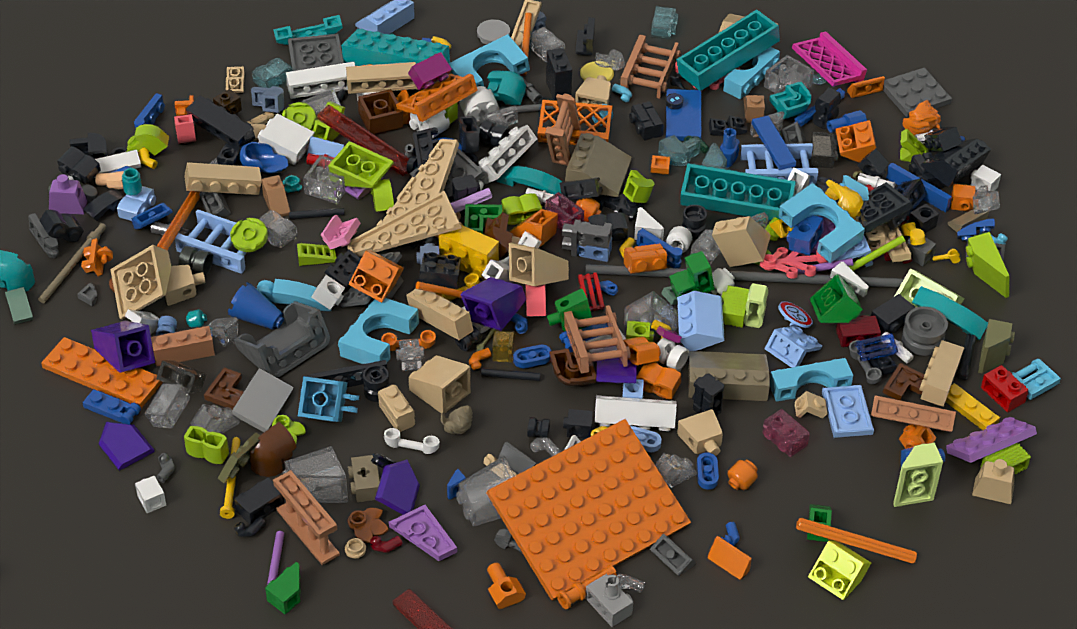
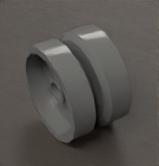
[902,306,948,356]

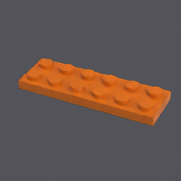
[41,337,163,409]

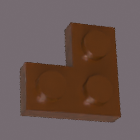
[882,363,924,401]
[204,368,244,410]

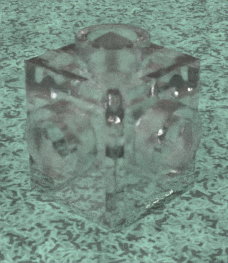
[396,339,424,371]

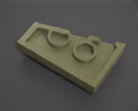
[217,433,260,483]

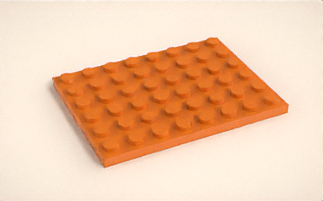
[486,419,691,601]

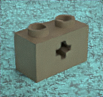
[348,455,380,502]

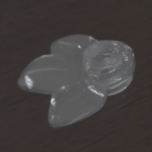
[595,49,625,70]

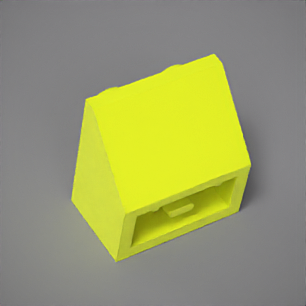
[808,541,871,600]

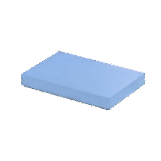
[822,385,874,438]

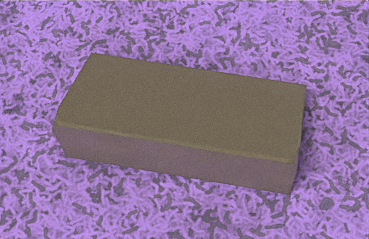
[948,208,989,232]

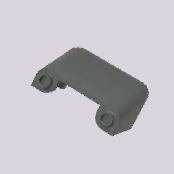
[233,301,330,378]

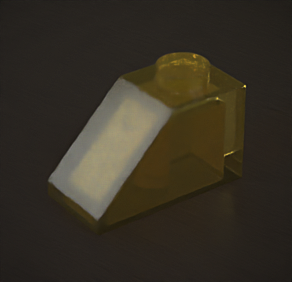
[493,330,515,362]

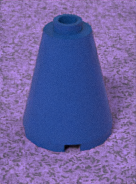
[228,282,284,329]

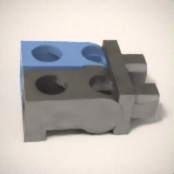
[562,219,612,262]

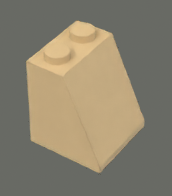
[712,216,771,267]
[509,243,569,286]
[408,355,471,414]

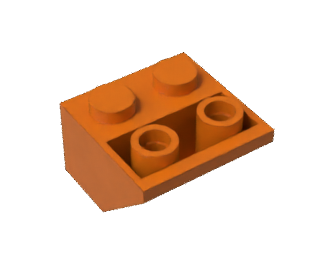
[835,120,877,162]
[510,209,558,247]
[348,250,404,303]

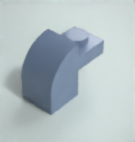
[251,86,284,113]

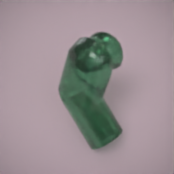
[684,135,710,154]

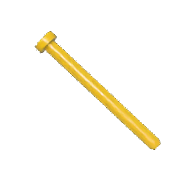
[220,437,240,519]

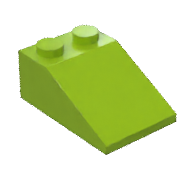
[328,141,394,188]
[966,232,1009,298]

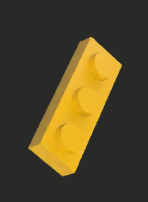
[945,383,1000,430]

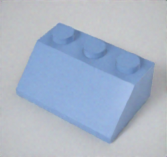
[355,0,414,35]
[677,291,724,351]

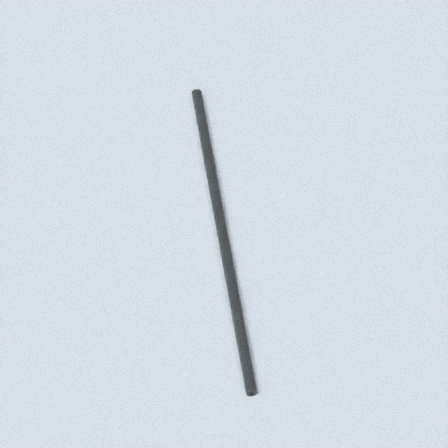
[586,264,904,288]

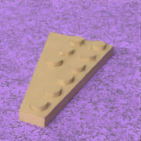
[377,139,459,226]
[347,191,462,257]

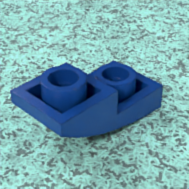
[957,219,995,241]

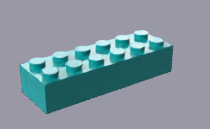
[677,10,780,91]
[341,29,450,66]
[680,163,796,220]

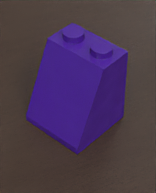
[460,277,526,331]
[91,321,155,372]

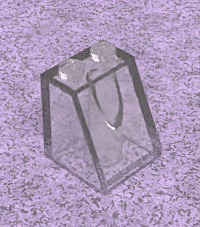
[283,446,348,503]
[456,456,514,527]

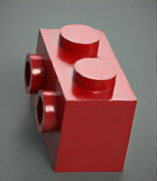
[981,365,1029,413]

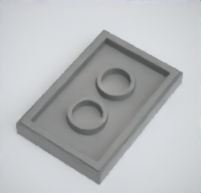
[231,368,294,432]

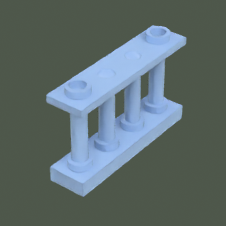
[740,143,818,185]
[175,210,263,274]

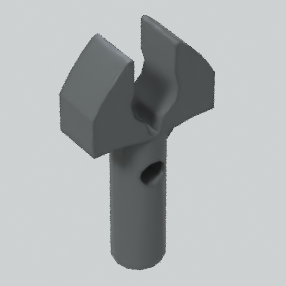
[494,529,522,552]

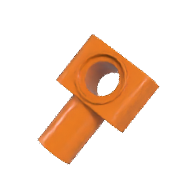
[487,563,526,609]

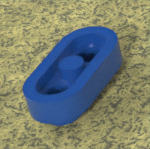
[513,345,551,368]
[697,452,719,490]

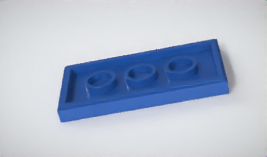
[666,89,701,142]

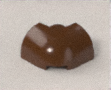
[484,212,513,258]
[549,349,596,386]
[250,422,297,477]

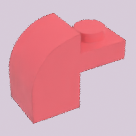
[174,114,196,144]
[525,284,546,316]

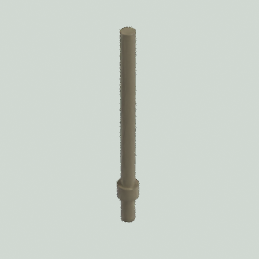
[38,223,106,303]

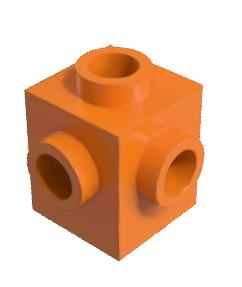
[899,424,936,449]

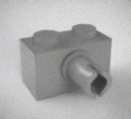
[585,574,633,627]

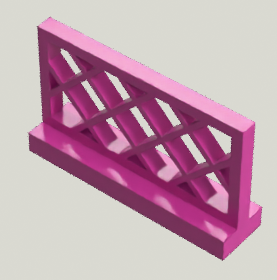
[792,31,867,86]

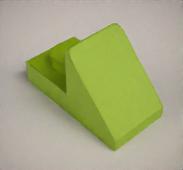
[900,129,928,162]

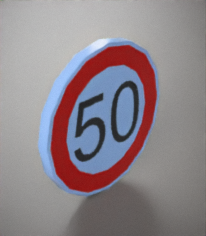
[778,301,813,328]

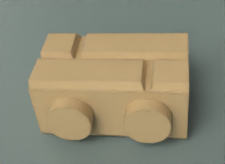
[378,385,415,432]

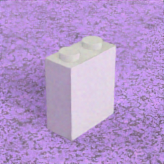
[257,114,314,165]

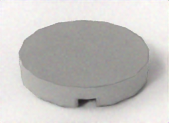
[477,19,510,44]

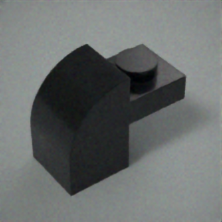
[70,133,109,159]

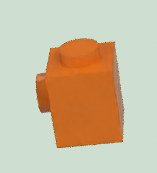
[951,184,979,211]

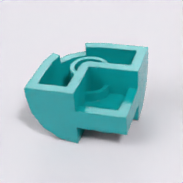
[487,71,526,105]
[769,82,811,120]
[0,250,35,292]

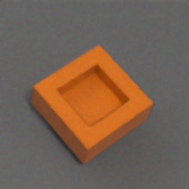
[651,155,670,174]

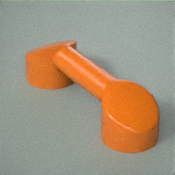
[381,330,436,351]

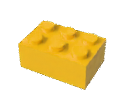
[439,225,499,280]

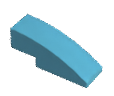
[272,279,332,311]

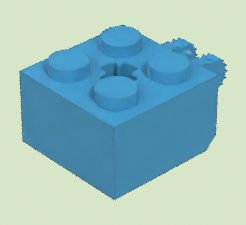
[298,376,359,422]

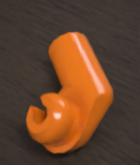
[469,348,491,370]

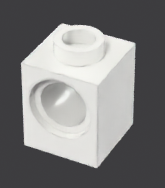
[970,165,1001,197]
[311,275,345,310]
[135,476,166,513]

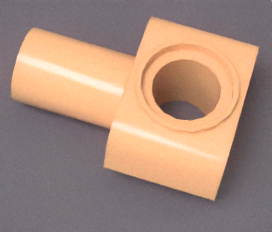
[95,171,124,189]

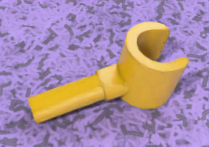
[933,249,960,263]

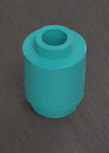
[122,168,142,195]

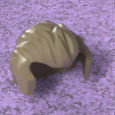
[441,405,473,434]

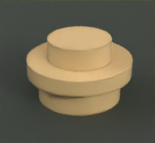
[345,538,366,559]

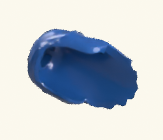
[240,142,288,174]

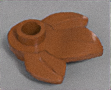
[348,508,388,543]

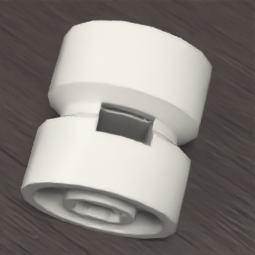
[657,338,689,371]

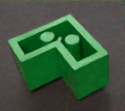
[465,204,502,234]
[669,251,715,298]

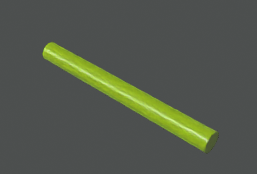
[848,235,906,271]

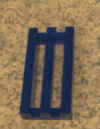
[855,333,898,362]

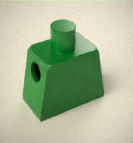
[547,289,592,332]

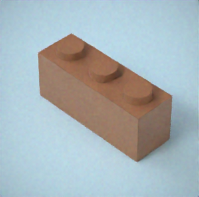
[151,326,215,367]

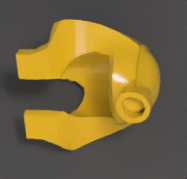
[825,180,864,220]

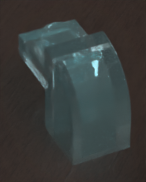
[658,135,701,166]

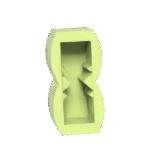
[744,283,768,328]

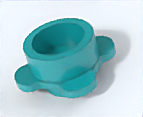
[283,175,302,193]

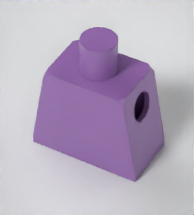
[49,174,87,214]

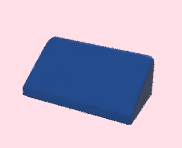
[131,203,173,229]

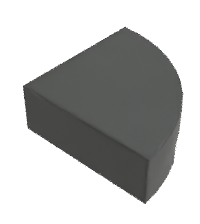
[77,283,97,306]

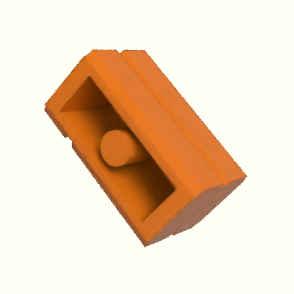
[624,244,667,274]

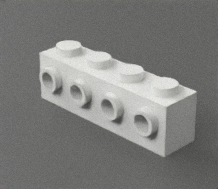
[286,62,355,99]
[478,125,537,184]
[595,396,677,431]

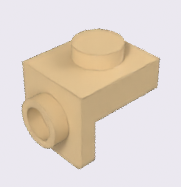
[795,391,827,418]

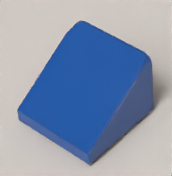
[447,469,466,500]

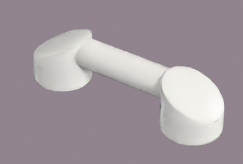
[384,428,439,454]

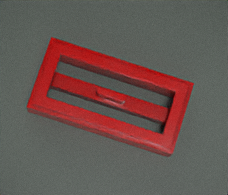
[578,272,605,311]

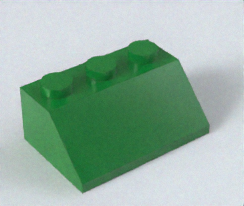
[810,273,863,323]

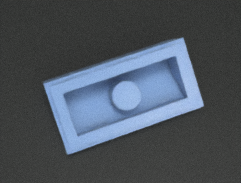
[307,136,344,157]

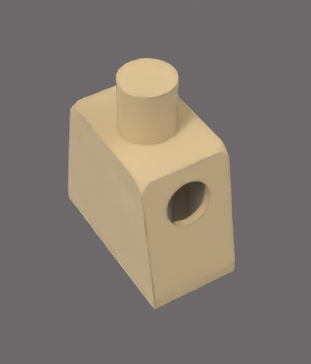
[575,75,611,105]
[165,265,205,306]
[677,409,723,456]
[972,459,1014,504]

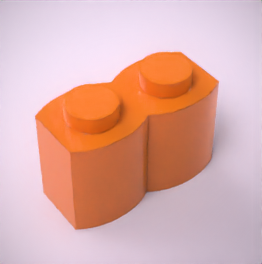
[623,336,661,365]
[636,362,681,399]

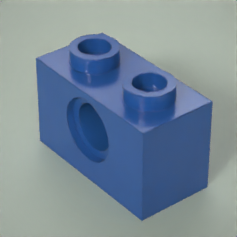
[787,215,824,255]

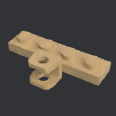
[865,223,911,262]

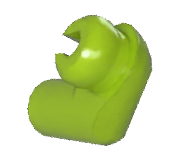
[765,217,779,241]

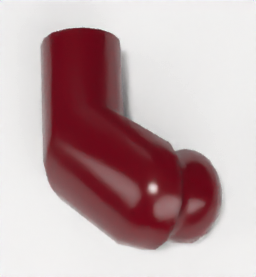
[370,536,403,553]

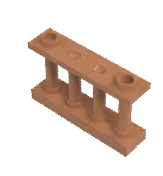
[620,35,681,99]
[545,94,581,166]
[564,305,630,373]
[871,396,956,432]
[273,470,340,565]

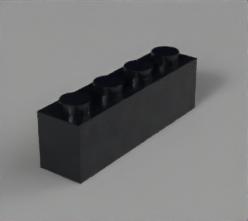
[186,95,256,147]

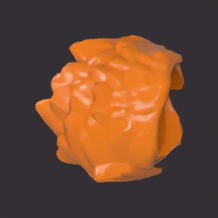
[903,100,941,136]

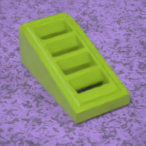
[297,243,336,266]

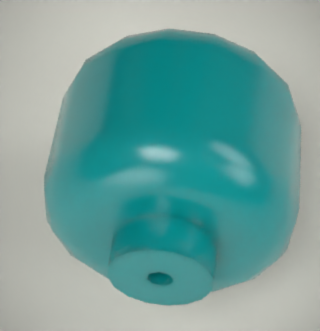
[186,310,207,327]

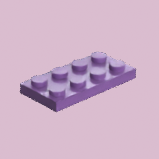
[946,417,1037,463]

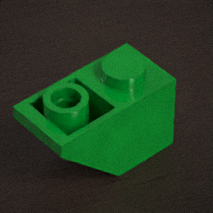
[807,504,832,542]
[265,562,301,614]

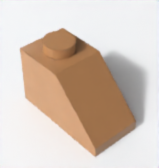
[744,95,765,123]
[261,175,290,219]

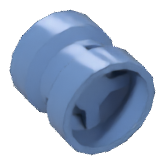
[156,316,177,336]

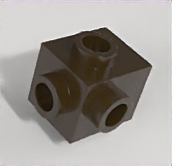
[213,89,242,114]

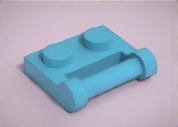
[1012,358,1061,400]

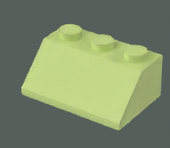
[895,269,964,308]
[893,443,943,507]

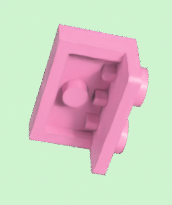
[321,215,361,250]

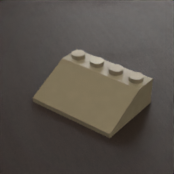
[565,133,632,197]
[688,351,770,401]

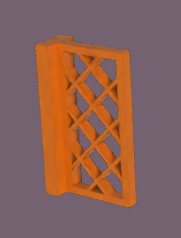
[396,74,478,122]
[537,100,612,145]

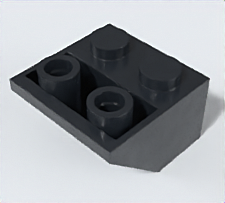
[419,252,461,290]

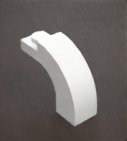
[482,231,542,283]

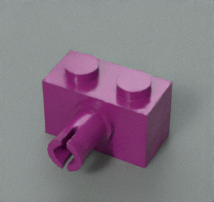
[408,52,452,90]

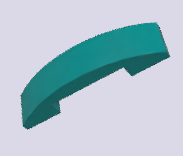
[273,15,343,45]
[496,166,563,201]
[912,286,988,340]

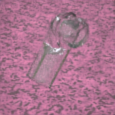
[530,438,561,456]
[616,574,645,592]

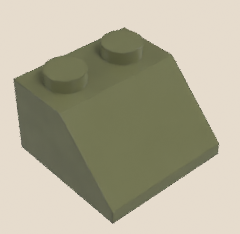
[978,319,1015,374]

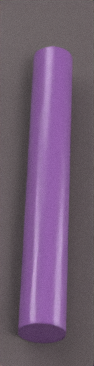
[797,258,854,274]
[267,531,284,585]

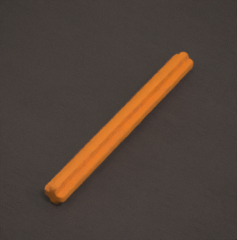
[157,191,200,250]
[796,518,917,563]

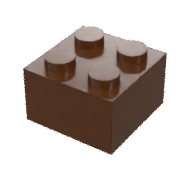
[358,89,403,135]

